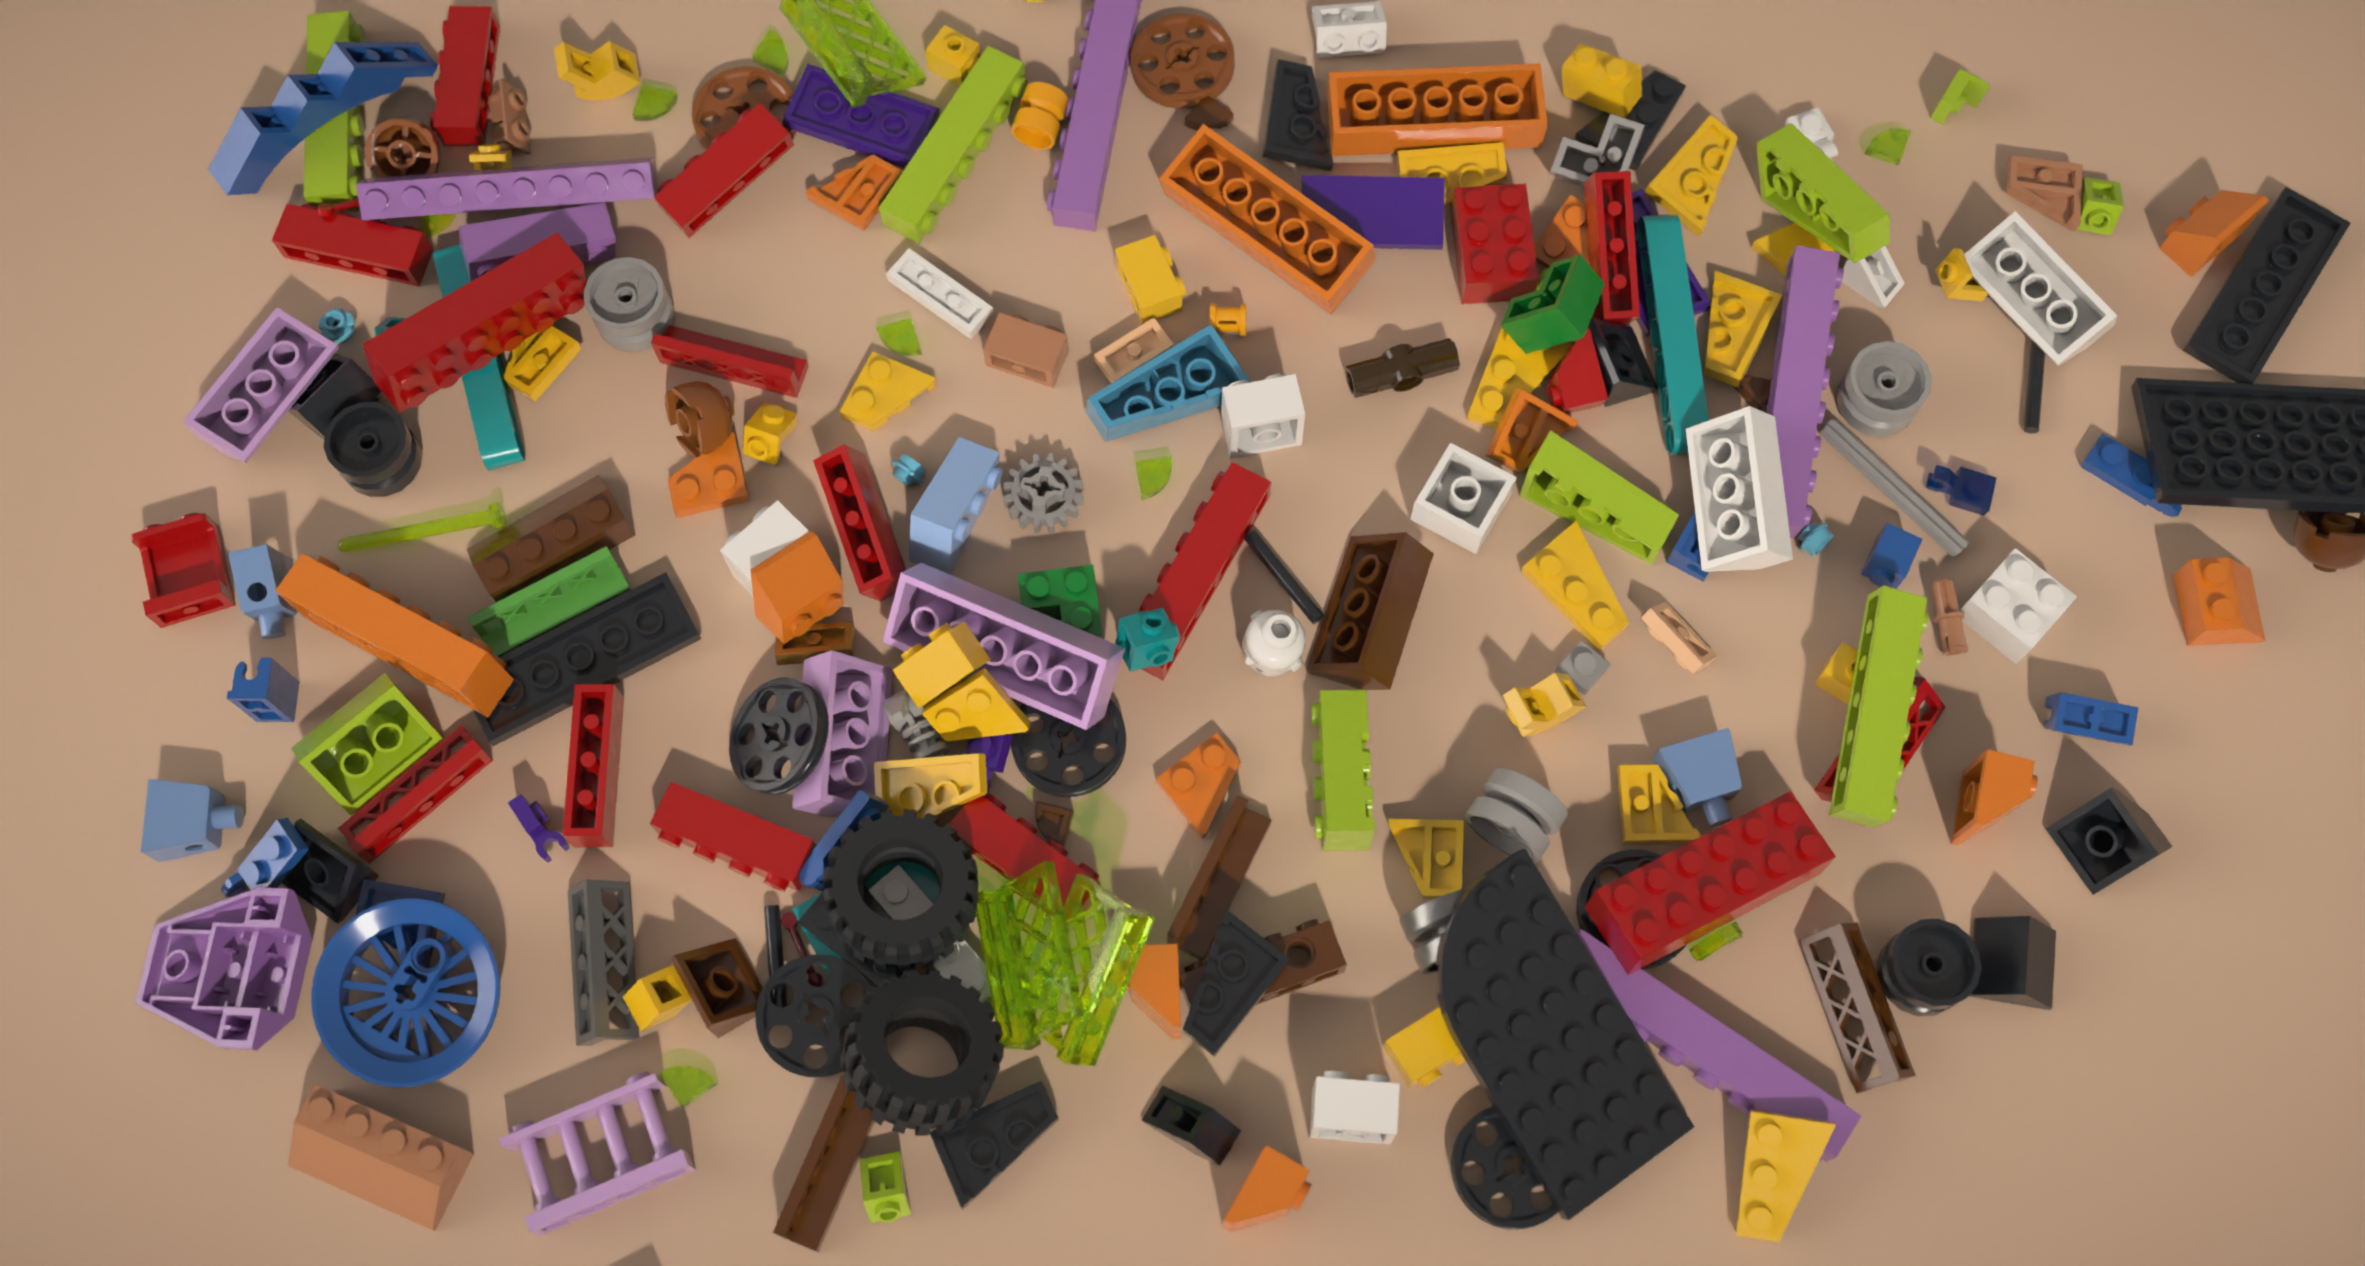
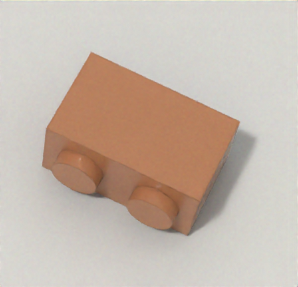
[983,312,1069,388]

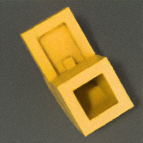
[554,41,641,101]
[1502,673,1587,737]

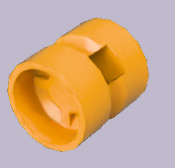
[1011,82,1068,150]

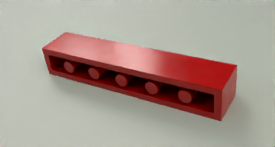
[1123,462,1271,681]

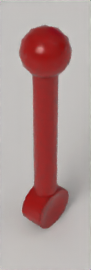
[318,199,360,216]

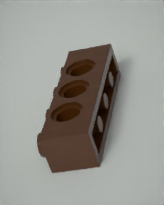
[1179,919,1347,1010]

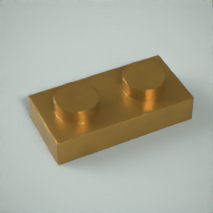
[775,621,855,665]

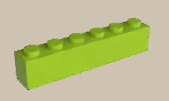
[304,10,365,213]
[879,45,1028,244]
[1829,585,1929,828]

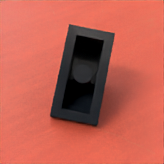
[1141,1085,1241,1166]

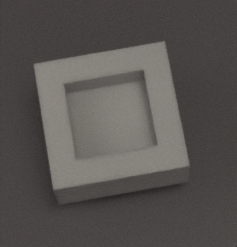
[1555,640,1611,696]

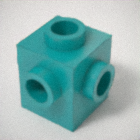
[1115,608,1180,671]

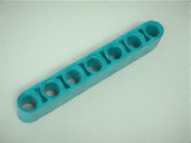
[1637,214,1709,455]
[433,244,526,471]

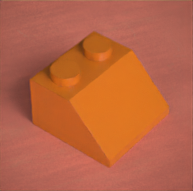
[2159,190,2270,277]
[750,530,844,644]
[2173,557,2265,646]
[1951,749,2038,845]
[1121,944,1181,1040]
[1223,1145,1312,1231]

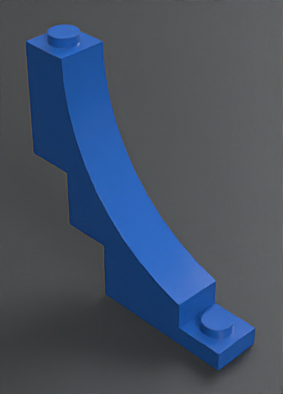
[208,42,438,195]

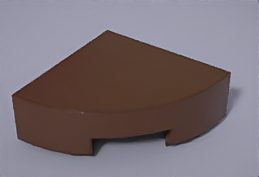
[1184,96,1234,130]
[1733,375,1771,410]
[1035,801,1074,848]

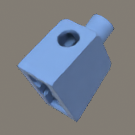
[228,544,297,639]
[1652,728,1742,827]
[141,779,244,862]

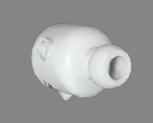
[1242,609,1306,677]

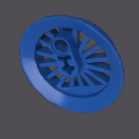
[311,898,500,1087]

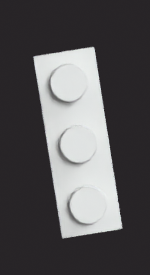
[886,248,994,339]

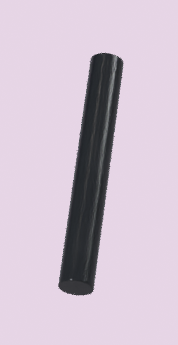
[2024,339,2045,433]
[1244,530,1324,624]
[764,905,787,1026]

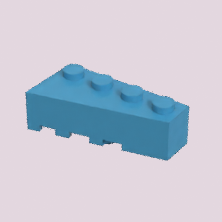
[1086,324,1251,442]

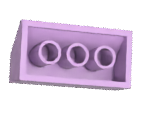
[183,307,339,463]
[792,650,893,817]

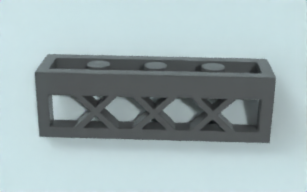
[568,879,639,1046]

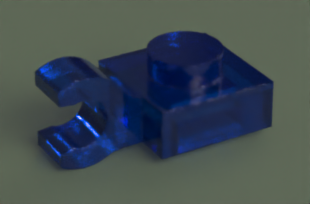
[1925,465,1997,516]

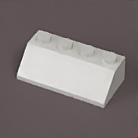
[1964,211,2117,366]
[1686,406,1793,572]

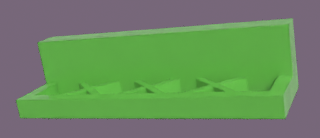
[467,546,631,657]

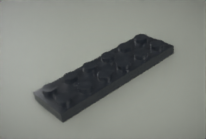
[2182,187,2351,384]
[473,572,701,746]

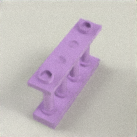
[499,1071,696,1236]

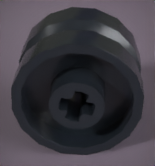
[323,402,422,497]
[1876,919,1982,1016]

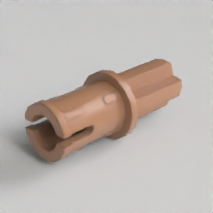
[1932,579,1969,656]

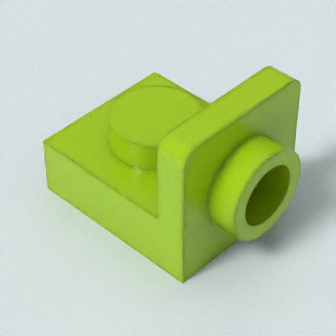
[1930,68,1990,125]
[2077,177,2124,235]
[859,1151,911,1223]

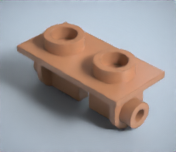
[488,79,531,154]

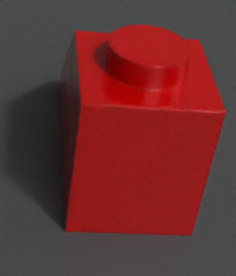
[1547,328,1608,414]

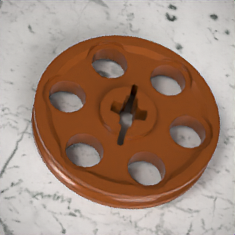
[1130,14,1235,109]
[692,66,797,150]

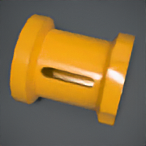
[1209,302,1247,336]

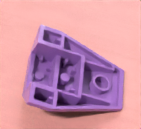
[135,888,312,1050]

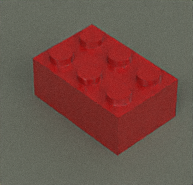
[1450,183,1539,304]

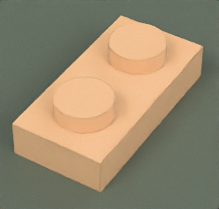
[1094,318,1175,384]
[1641,601,1717,674]

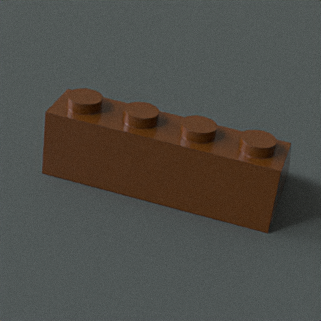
[466,475,635,602]
[1306,532,1434,690]

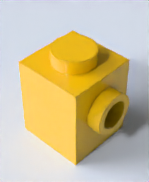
[925,25,981,87]
[1814,642,1858,705]
[623,965,692,1032]

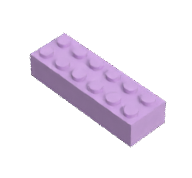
[882,563,1125,730]

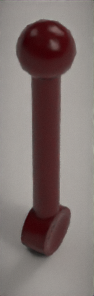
[781,913,823,987]

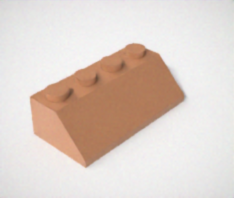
[288,1084,474,1231]

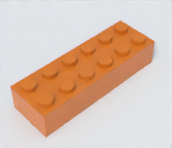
[1327,63,1548,156]
[1159,124,1376,315]
[275,553,514,718]

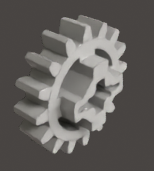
[1003,453,1084,534]

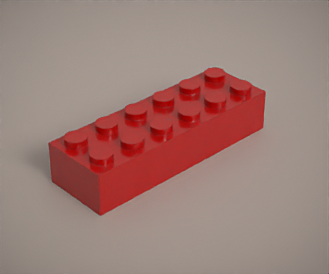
[362,232,586,413]
[1584,791,1836,975]

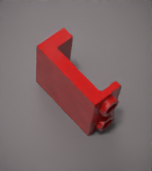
[130,513,236,628]

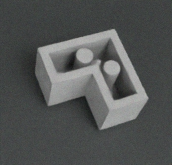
[1551,114,1645,187]

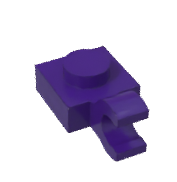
[966,734,1013,798]
[508,794,570,862]

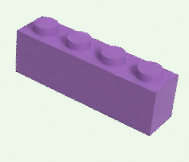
[459,202,616,282]

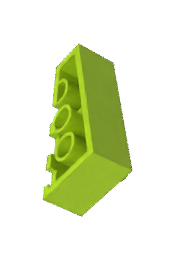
[1756,123,1890,263]
[1519,430,1679,564]
[1311,690,1375,851]

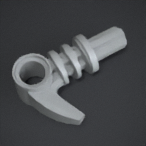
[883,689,950,759]

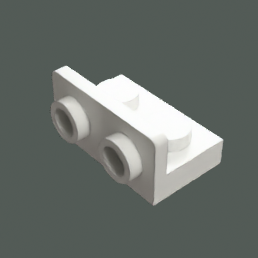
[1312,1,1386,58]

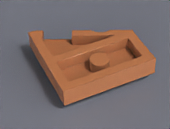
[2005,155,2083,231]

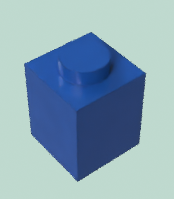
[1861,523,1922,589]

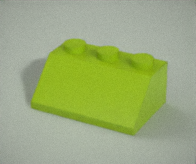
[291,673,444,816]

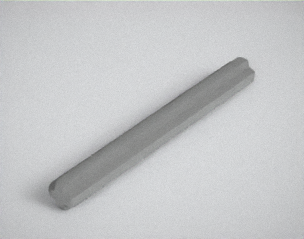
[1820,418,1969,557]

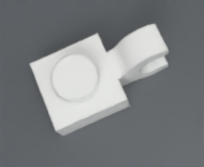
[1784,107,1838,161]

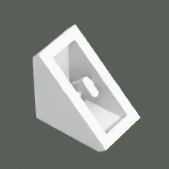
[1842,246,1905,308]

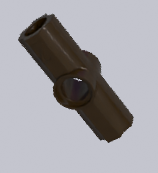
[1345,338,1460,398]

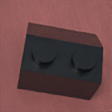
[289,353,382,439]

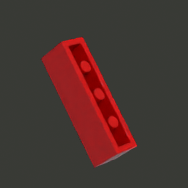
[430,6,500,146]
[653,103,794,238]
[1584,171,1640,324]
[271,204,434,287]
[813,444,906,602]
[562,684,624,848]
[650,782,816,892]
[949,794,1102,929]

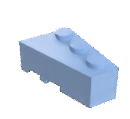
[909,437,1003,575]

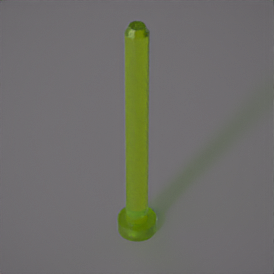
[338,502,506,553]

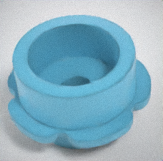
[318,308,355,343]
[891,454,926,487]
[1798,522,1834,557]

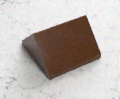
[670,938,763,1038]

